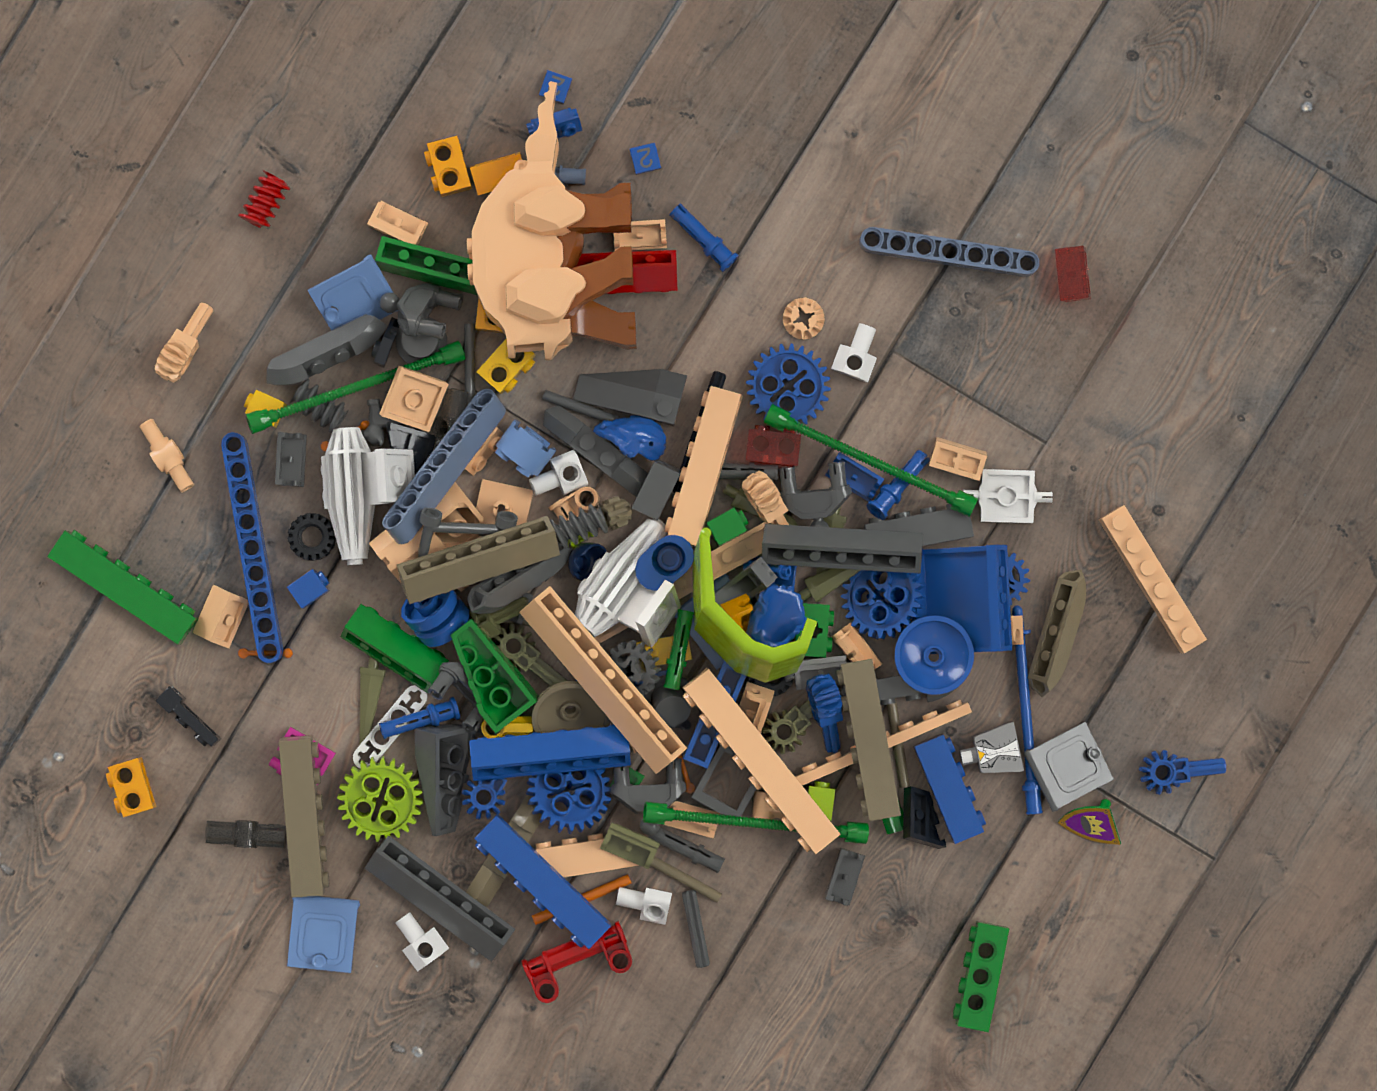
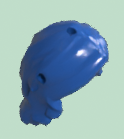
[593,416,666,461]
[746,583,807,648]

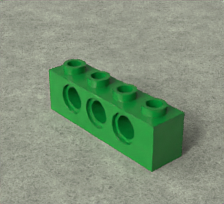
[952,921,1010,1032]

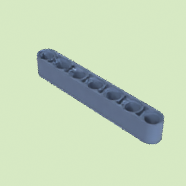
[859,227,1039,277]
[382,388,506,544]

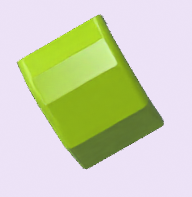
[692,528,817,683]

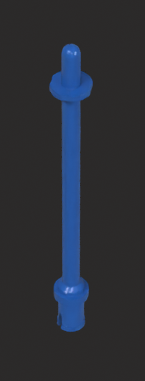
[1012,605,1043,814]

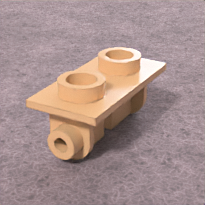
[465,427,504,476]
[831,622,882,670]
[663,801,720,838]

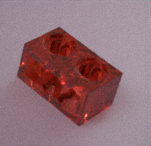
[745,425,801,467]

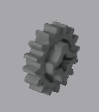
[609,640,661,696]

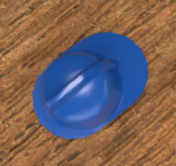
[635,535,694,591]

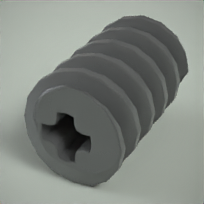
[290,379,349,433]
[549,502,608,549]

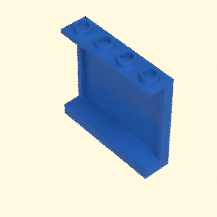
[912,545,1012,654]

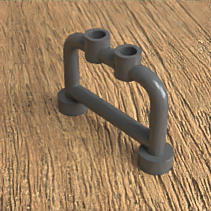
[418,508,518,558]

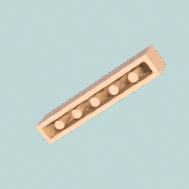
[664,386,742,547]
[1099,505,1207,653]

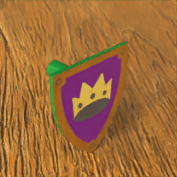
[1058,799,1121,845]

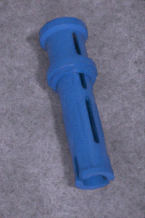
[669,203,739,272]
[866,450,930,520]
[379,697,460,739]

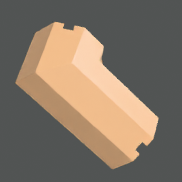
[369,482,483,583]

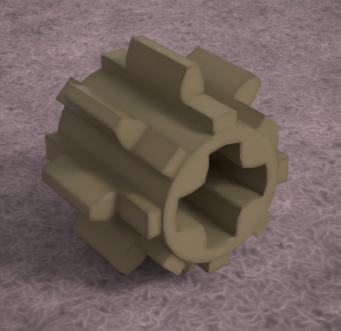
[600,496,633,530]

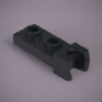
[156,686,222,747]

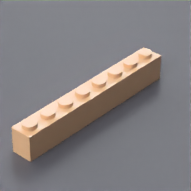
[519,586,687,774]
[682,668,841,854]

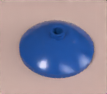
[895,616,974,695]

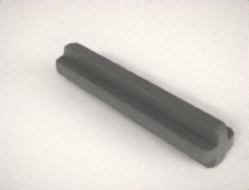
[682,890,710,968]

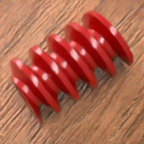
[238,170,291,229]

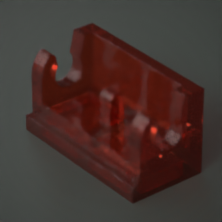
[1055,246,1091,302]

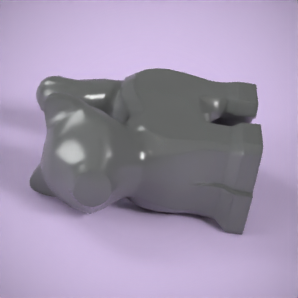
[363,399,405,446]

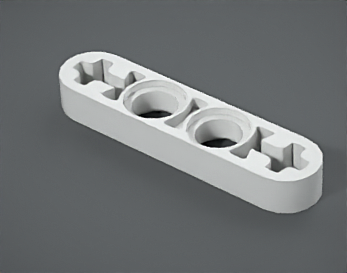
[353,685,428,769]

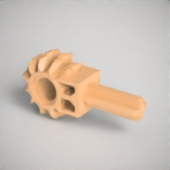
[155,303,213,383]
[742,471,789,525]

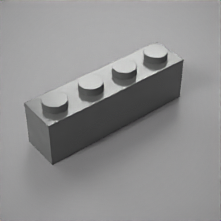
[864,504,974,546]

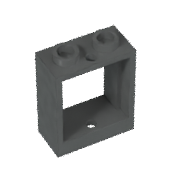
[691,744,756,817]

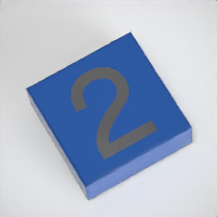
[539,70,572,104]
[630,143,661,175]

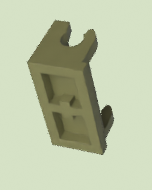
[600,822,660,869]

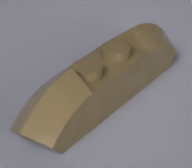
[1028,570,1086,697]
[466,795,542,906]

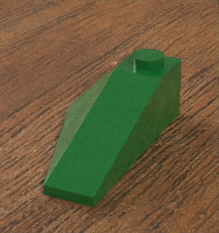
[451,618,539,733]

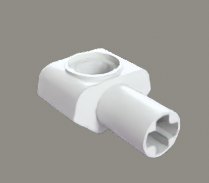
[831,323,877,382]
[529,450,588,496]
[616,887,672,925]
[396,912,449,972]

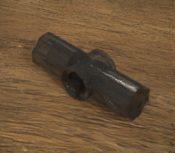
[432,387,469,450]
[205,820,287,848]

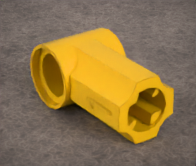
[481,716,533,738]

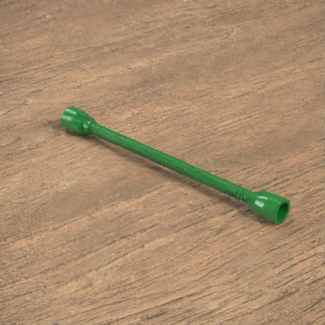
[245,340,465,434]
[764,404,978,517]
[643,802,869,844]

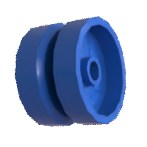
[401,590,469,647]

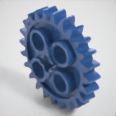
[746,343,831,429]
[841,570,925,639]
[526,768,611,834]

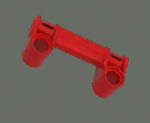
[521,920,633,1003]

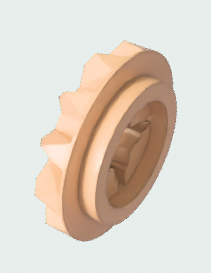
[783,297,825,339]

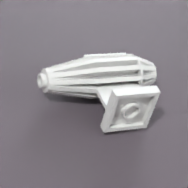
[321,427,415,565]
[575,519,681,648]

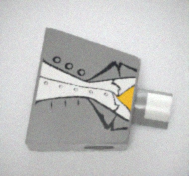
[960,721,1024,773]

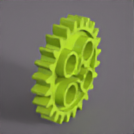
[337,756,423,842]

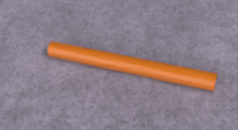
[532,874,632,925]

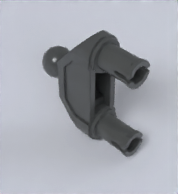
[379,283,463,340]
[778,461,852,527]
[428,662,484,734]
[610,758,687,836]

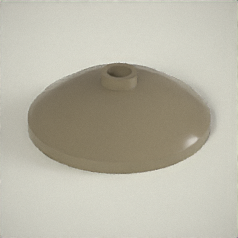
[532,681,610,733]

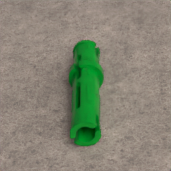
[663,609,694,690]

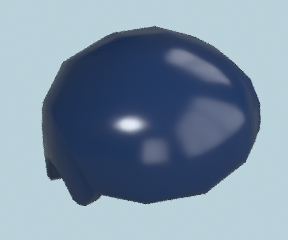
[568,542,607,582]

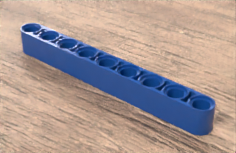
[221,432,283,663]

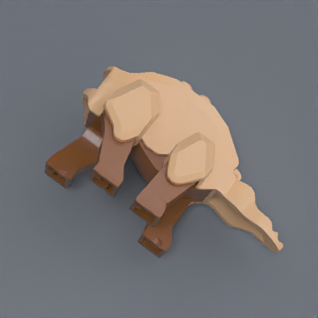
[467,81,637,360]

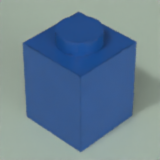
[287,569,330,609]

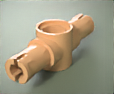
[139,419,194,493]

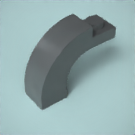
[715,557,777,607]

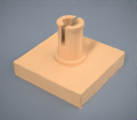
[379,366,449,432]
[476,479,533,526]

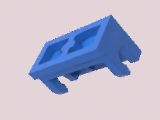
[825,452,884,502]

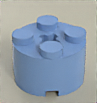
[495,419,557,477]

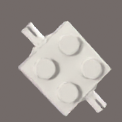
[963,469,1053,523]

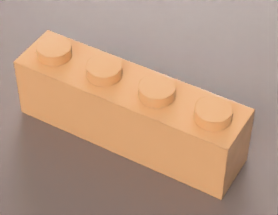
[535,833,639,877]

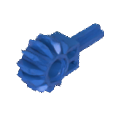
[806,674,843,753]
[1139,750,1227,795]
[462,778,507,820]

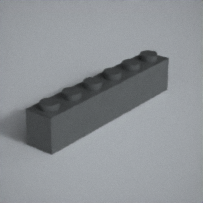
[762,524,923,573]
[365,835,515,962]

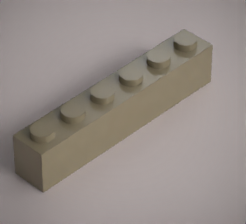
[397,516,560,604]
[837,659,901,821]
[279,735,329,898]

